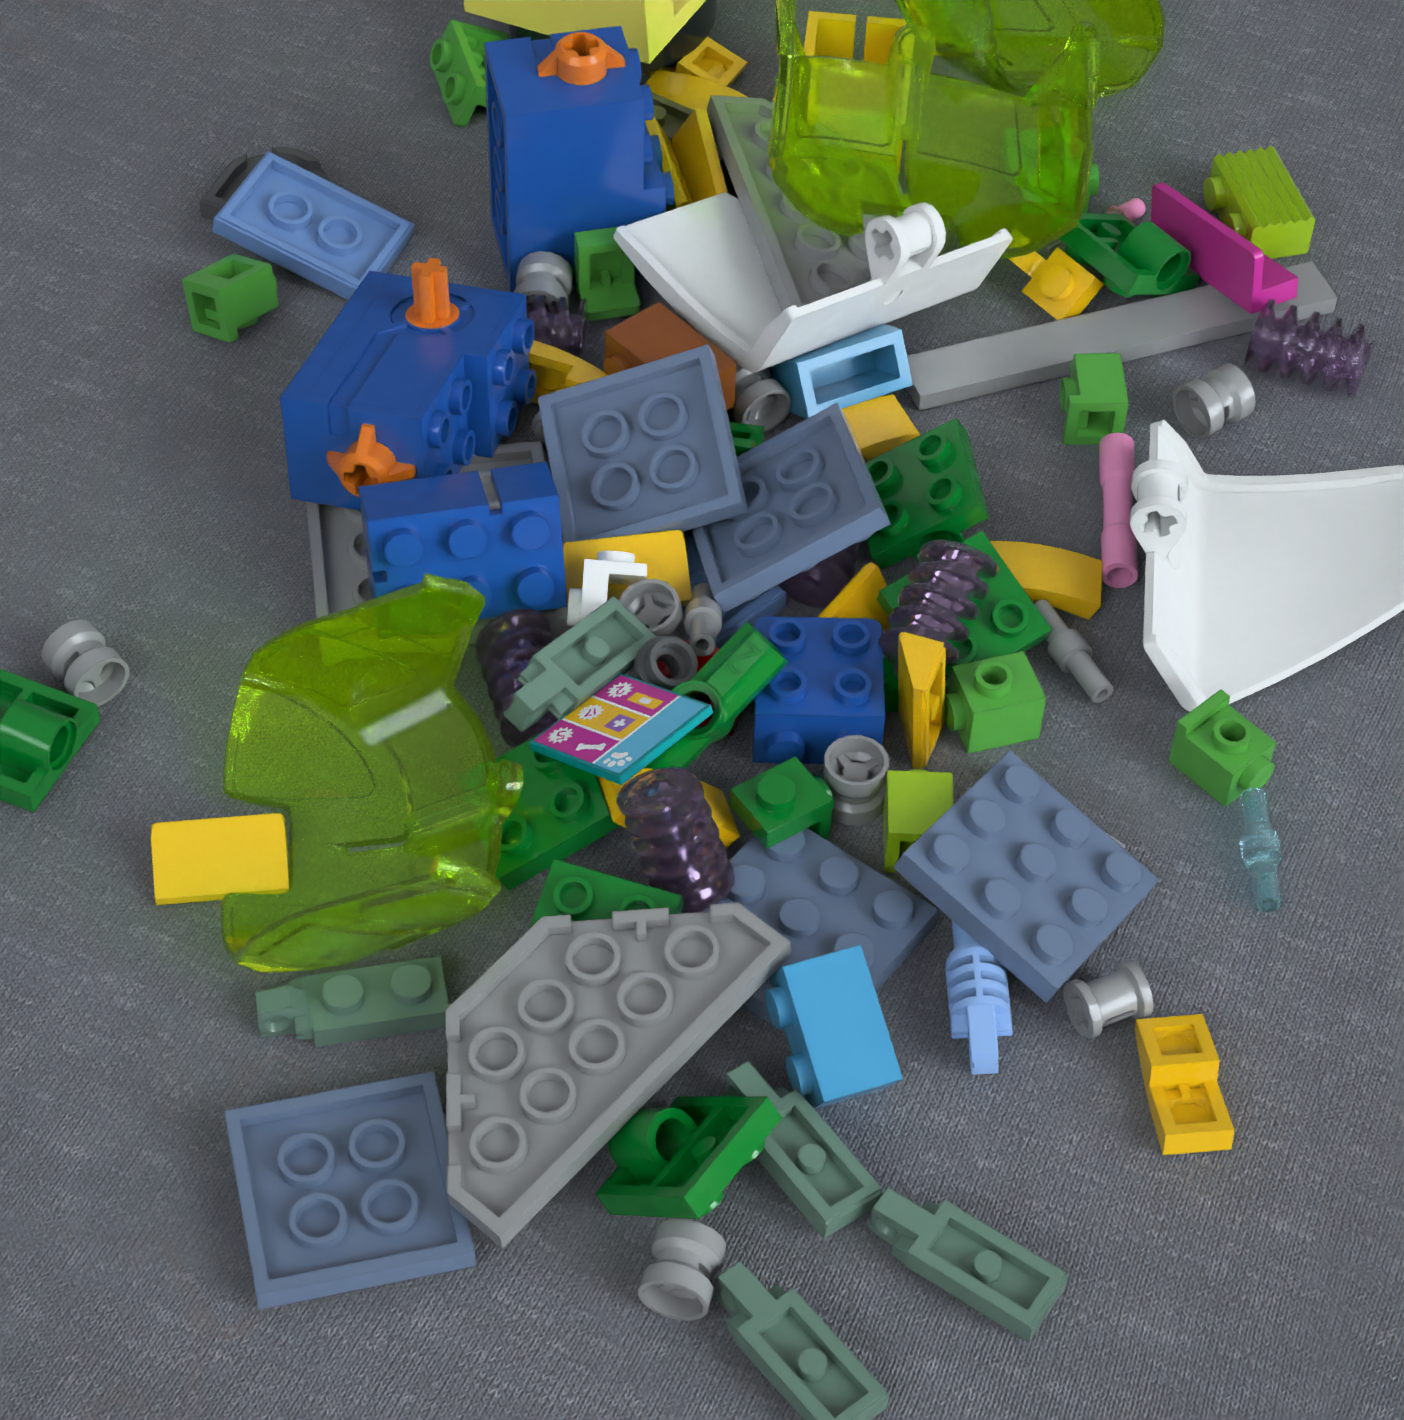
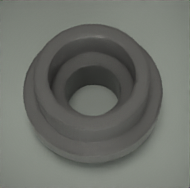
[634,636,698,691]

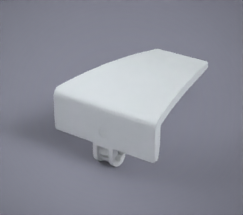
[613,192,1013,372]
[1130,420,1404,711]

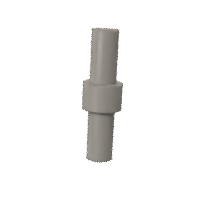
[684,583,722,657]
[1034,600,1114,703]

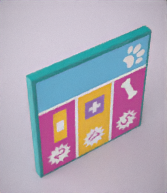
[529,673,713,785]

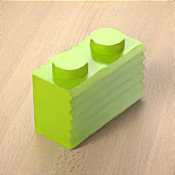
[1203,145,1315,259]

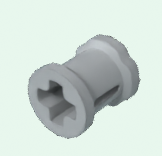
[1063,959,1153,1039]

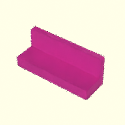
[1151,182,1298,314]

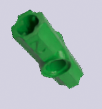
[644,622,789,775]

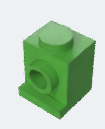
[182,253,279,343]
[1059,353,1129,445]
[1169,689,1276,807]

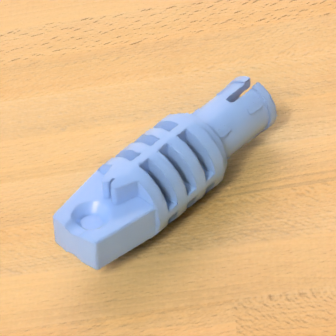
[945,920,1013,1075]

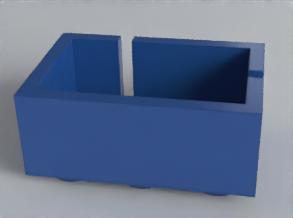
[358,462,567,633]

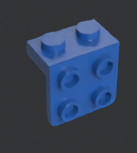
[752,616,885,764]

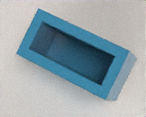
[771,324,913,419]
[765,945,903,1109]

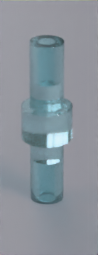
[1240,788,1282,912]

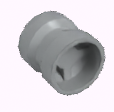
[513,251,573,332]
[1172,363,1256,439]
[730,364,792,434]
[619,579,689,664]
[41,619,129,706]
[823,735,889,825]
[638,1218,726,1321]

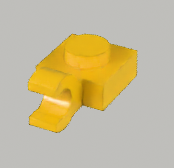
[1003,235,1104,320]

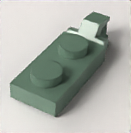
[503,596,656,732]
[255,956,450,1047]
[721,1061,883,1239]
[869,1187,1069,1342]
[715,1261,889,1420]

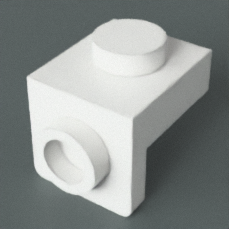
[567,551,648,626]

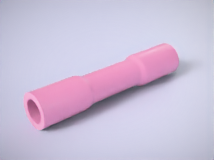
[1099,433,1138,588]

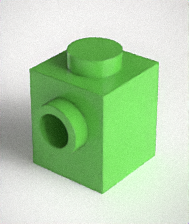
[944,651,1046,754]

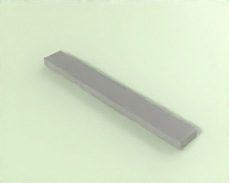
[906,261,1338,410]

